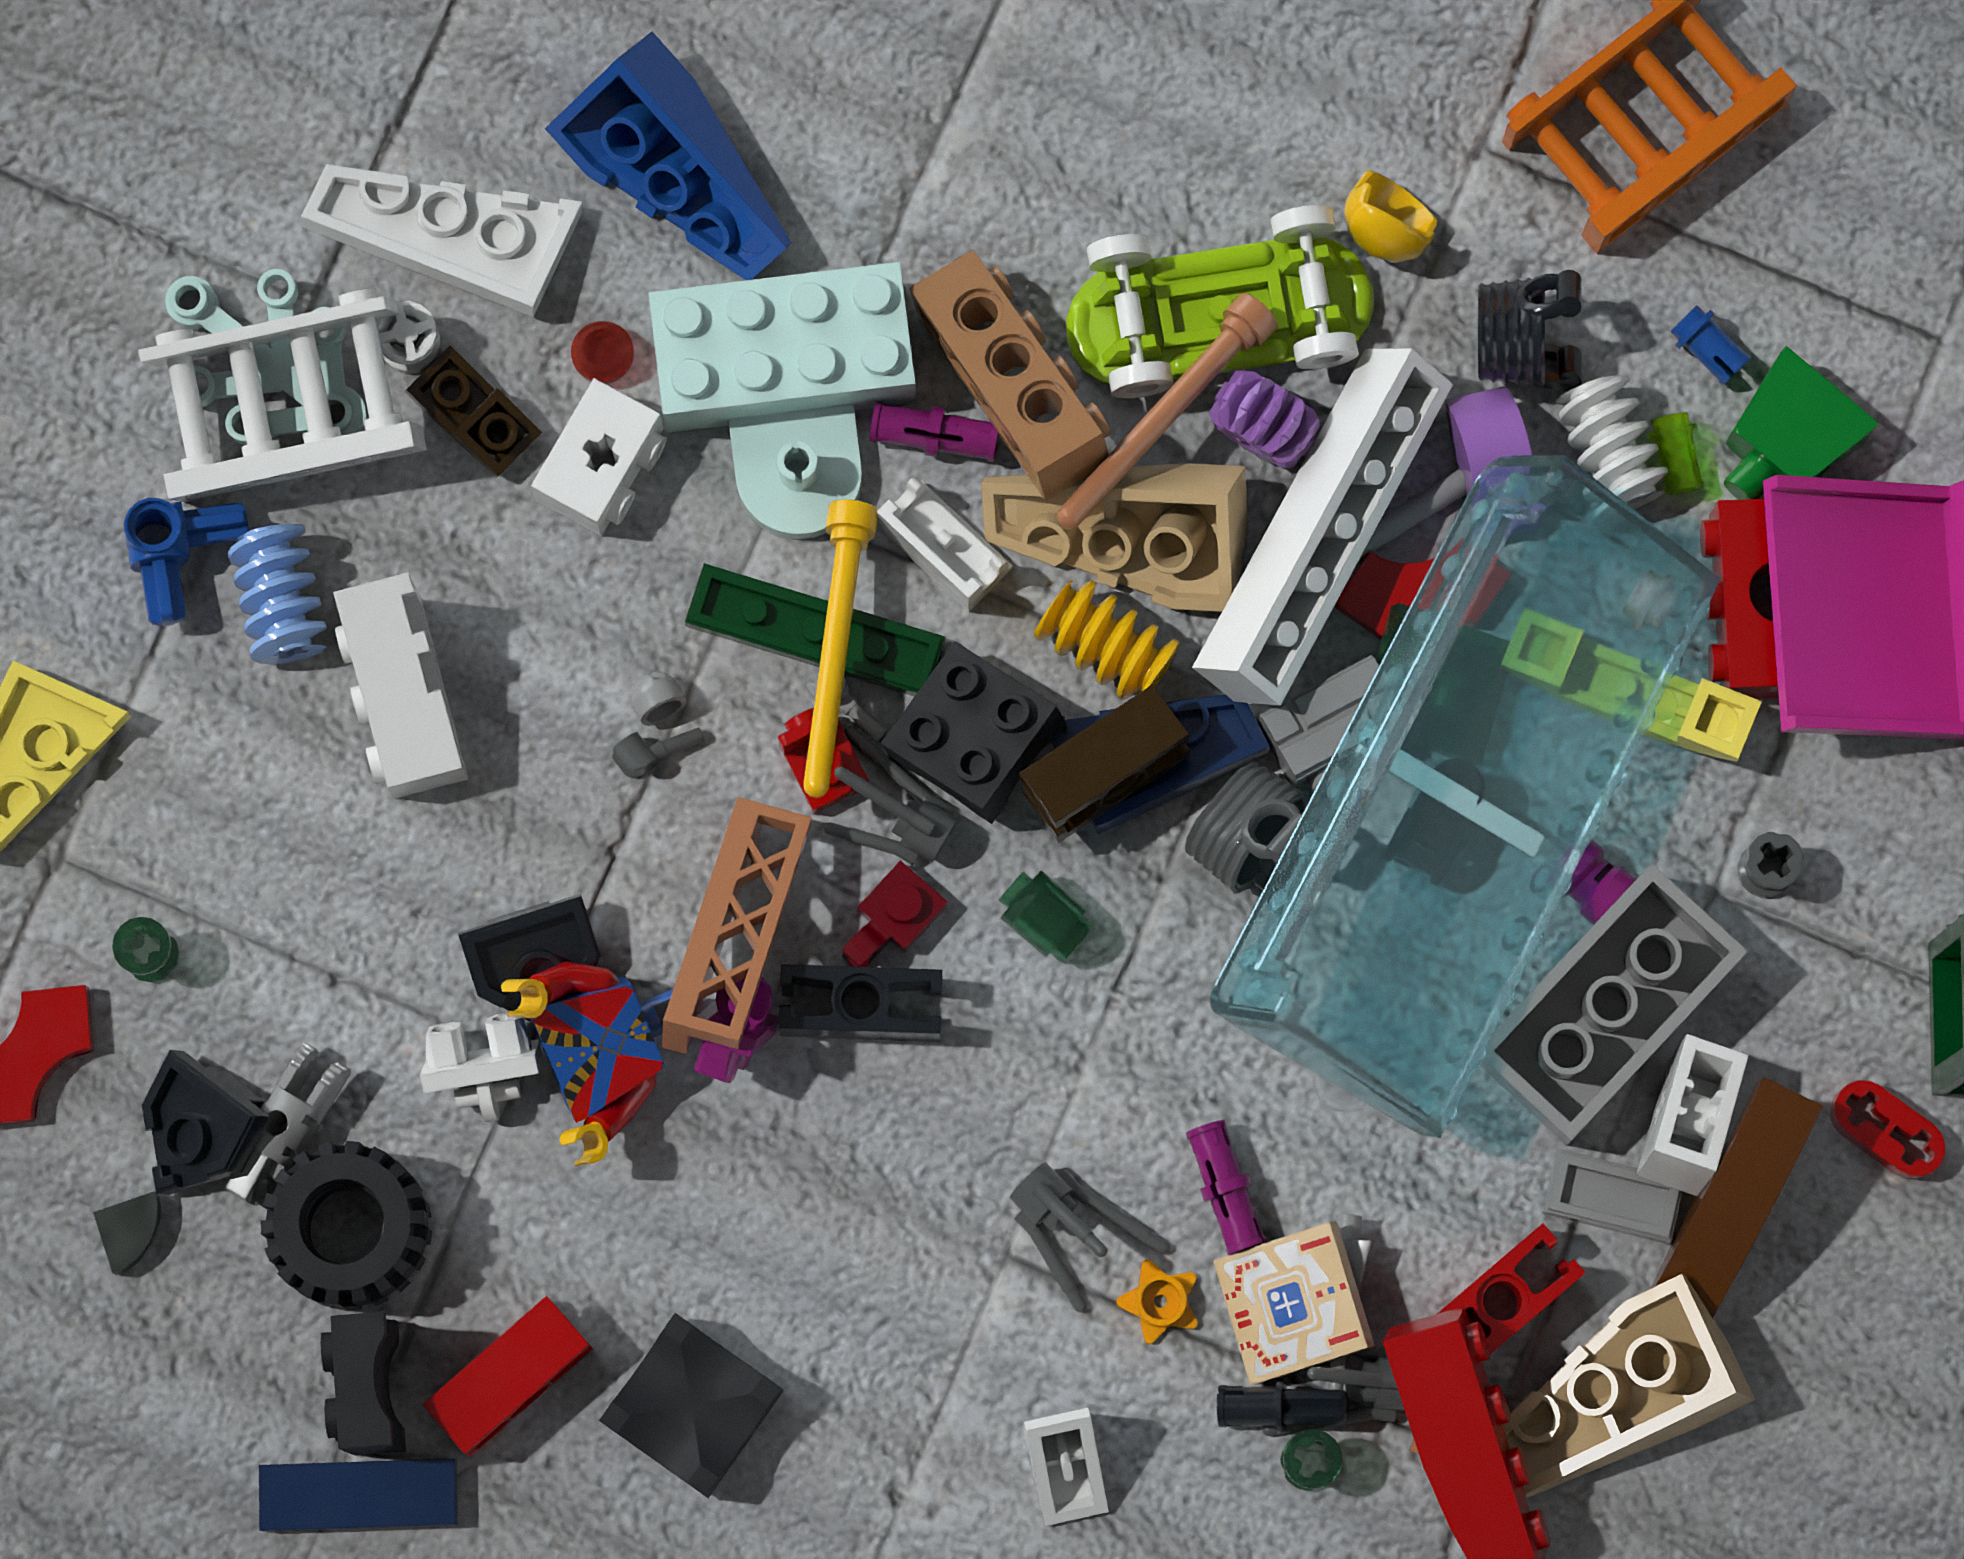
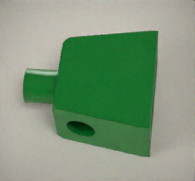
[1724,346,1878,500]

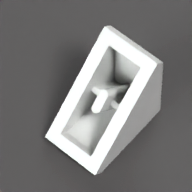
[1023,1408,1109,1526]

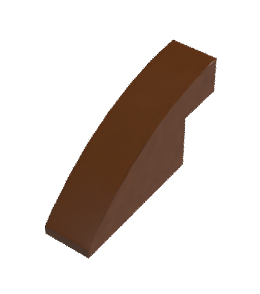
[1650,1077,1823,1319]

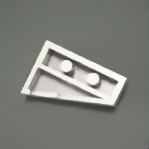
[333,572,468,799]

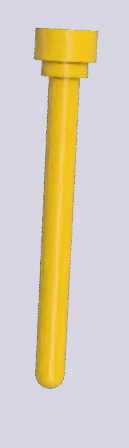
[803,499,878,798]

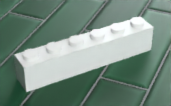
[1192,348,1453,706]

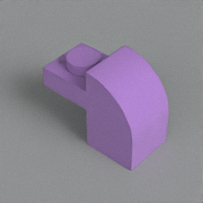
[1445,386,1540,543]

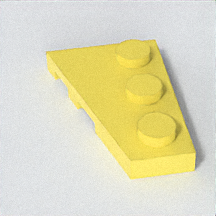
[0,660,132,852]

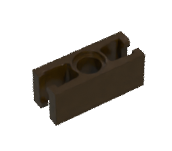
[1019,685,1190,843]

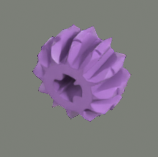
[1209,370,1321,468]

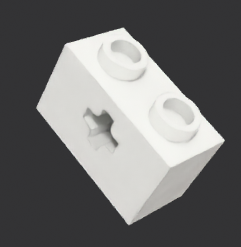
[531,378,667,536]
[1636,1034,1749,1196]

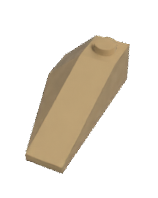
[981,463,1248,612]

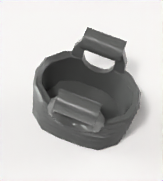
[1185,761,1319,902]

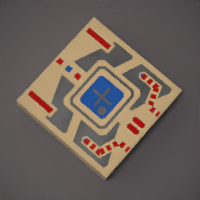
[1213,1222,1375,1386]

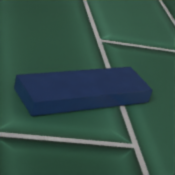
[259,1458,458,1532]

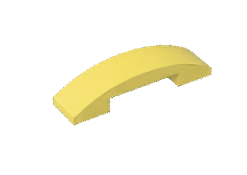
[1499,608,1762,762]

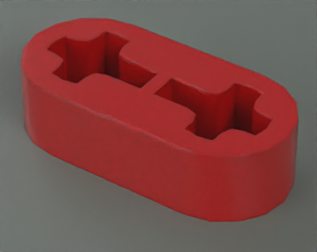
[1830,1080,1945,1179]

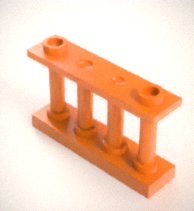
[1502,0,1797,254]

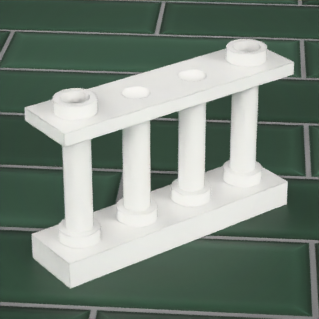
[138,289,427,502]

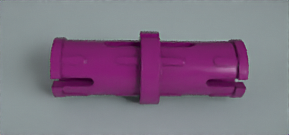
[869,402,999,462]
[1185,1120,1267,1255]

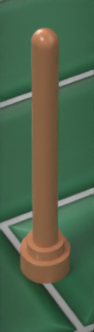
[1057,293,1278,529]

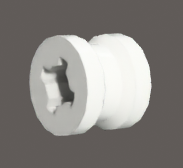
[376,301,441,374]

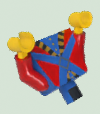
[501,962,673,1167]

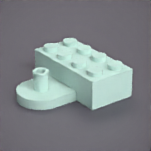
[648,262,916,540]

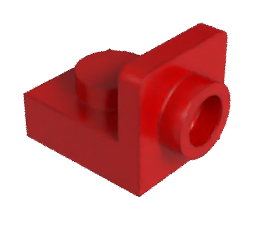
[777,708,870,815]

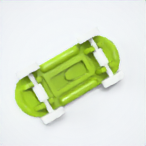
[1066,205,1374,398]

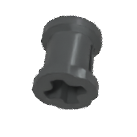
[1737,832,1804,898]

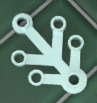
[165,269,367,445]

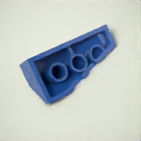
[545,31,792,280]

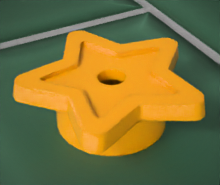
[1116,1259,1198,1344]

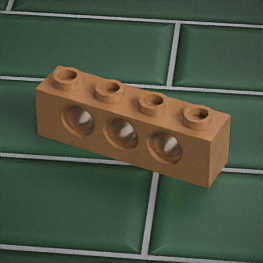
[909,250,1111,501]

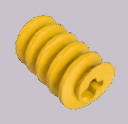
[1034,579,1179,700]

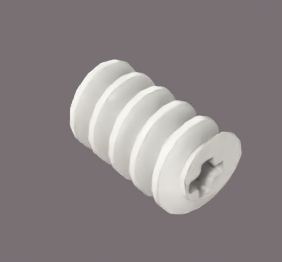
[1555,375,1669,518]

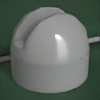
[630,671,687,726]

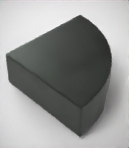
[93,1191,161,1275]

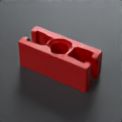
[1437,1223,1586,1355]
[422,1296,594,1457]

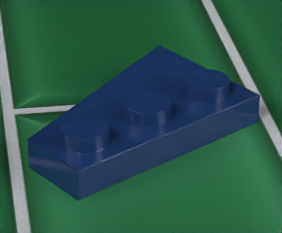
[1051,694,1270,835]

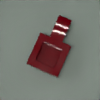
[841,860,948,967]

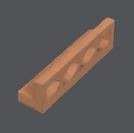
[662,797,812,1054]

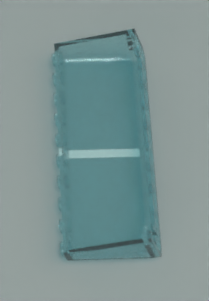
[1210,455,1721,1138]

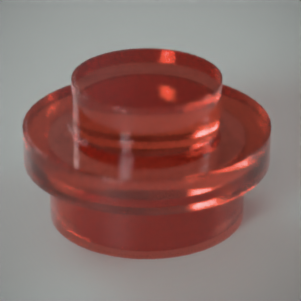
[571,321,634,384]

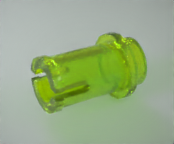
[1648,412,1705,495]

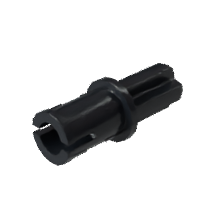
[1217,1381,1349,1433]

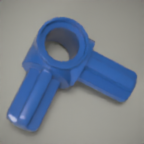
[124,498,249,626]

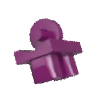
[694,977,779,1083]

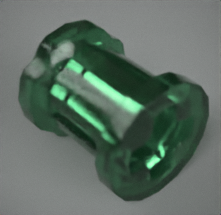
[112,917,180,983]
[1280,1429,1343,1491]

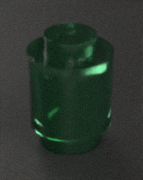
[999,870,1095,963]

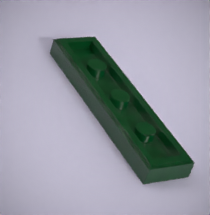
[685,563,946,697]

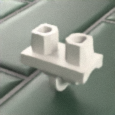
[420,1013,543,1123]

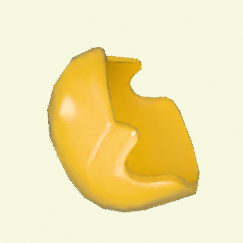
[1344,170,1437,263]

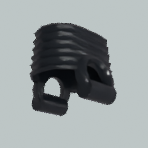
[1478,270,1582,392]

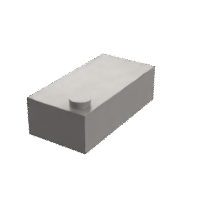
[1472,863,1748,1145]

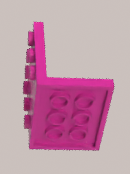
[1763,475,1964,740]

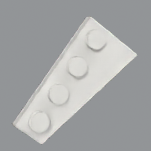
[301,164,582,317]

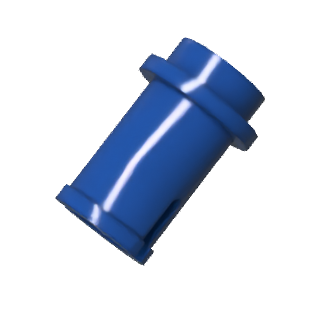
[1670,305,1751,386]

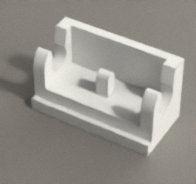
[877,476,1012,613]

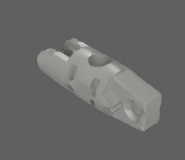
[226,1042,351,1206]

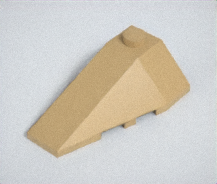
[1502,1274,1755,1498]

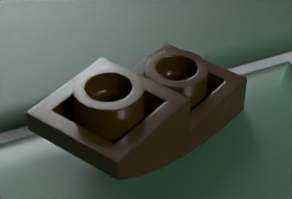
[404,346,542,477]

